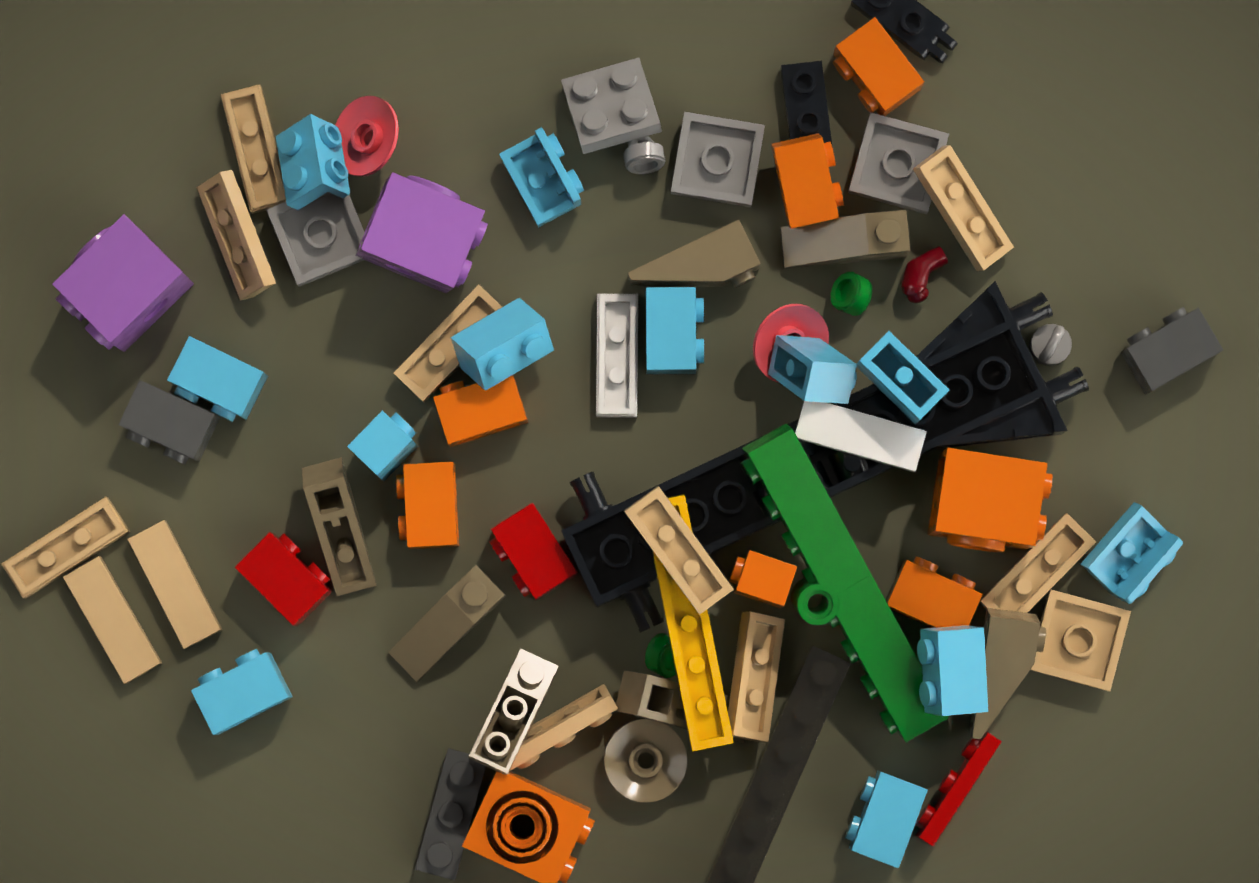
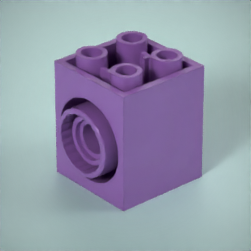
[355,172,488,293]
[52,214,194,352]

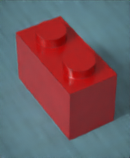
[489,502,578,601]
[235,532,333,627]

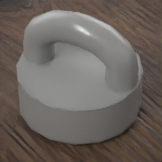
[623,136,665,174]
[1029,324,1072,366]

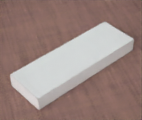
[596,294,638,418]
[795,401,927,472]

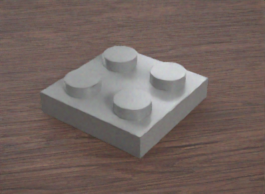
[561,57,662,154]
[671,112,765,207]
[848,112,949,214]
[266,192,365,287]

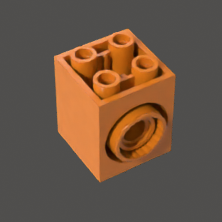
[927,448,1053,553]
[462,771,595,883]

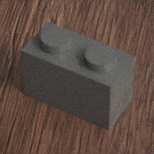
[1121,307,1223,395]
[118,380,220,465]

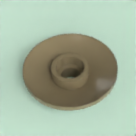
[604,719,687,803]

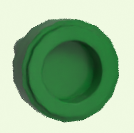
[830,272,873,316]
[645,633,677,678]

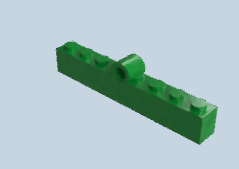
[741,424,949,742]

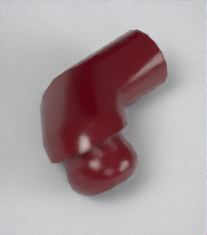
[901,246,948,304]

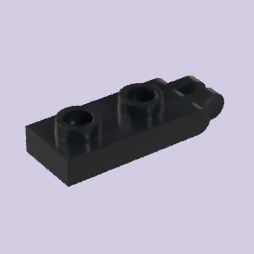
[850,0,958,63]
[780,60,833,148]

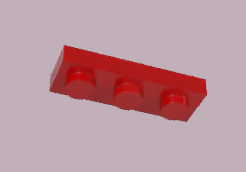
[915,732,1002,847]

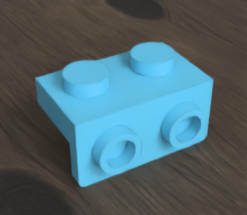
[276,114,350,210]
[499,127,584,228]
[1081,502,1183,604]

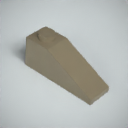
[780,210,910,269]
[628,220,761,288]
[302,457,377,596]
[388,565,507,682]
[969,608,1046,739]
[615,670,744,743]

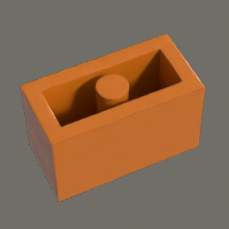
[833,17,925,116]
[771,133,844,229]
[433,375,529,448]
[396,462,459,549]
[729,550,797,608]
[886,556,983,628]

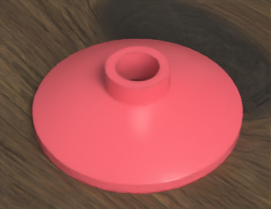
[335,96,399,177]
[753,304,829,383]

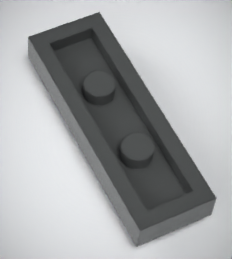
[415,748,487,880]

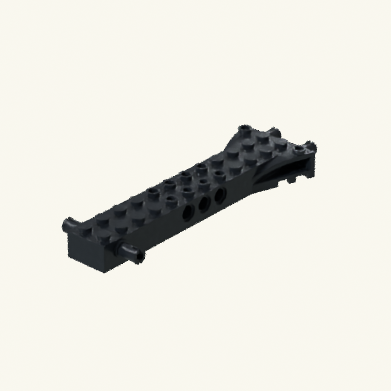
[561,281,1089,633]

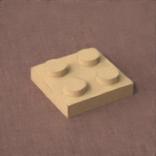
[1030,589,1131,692]

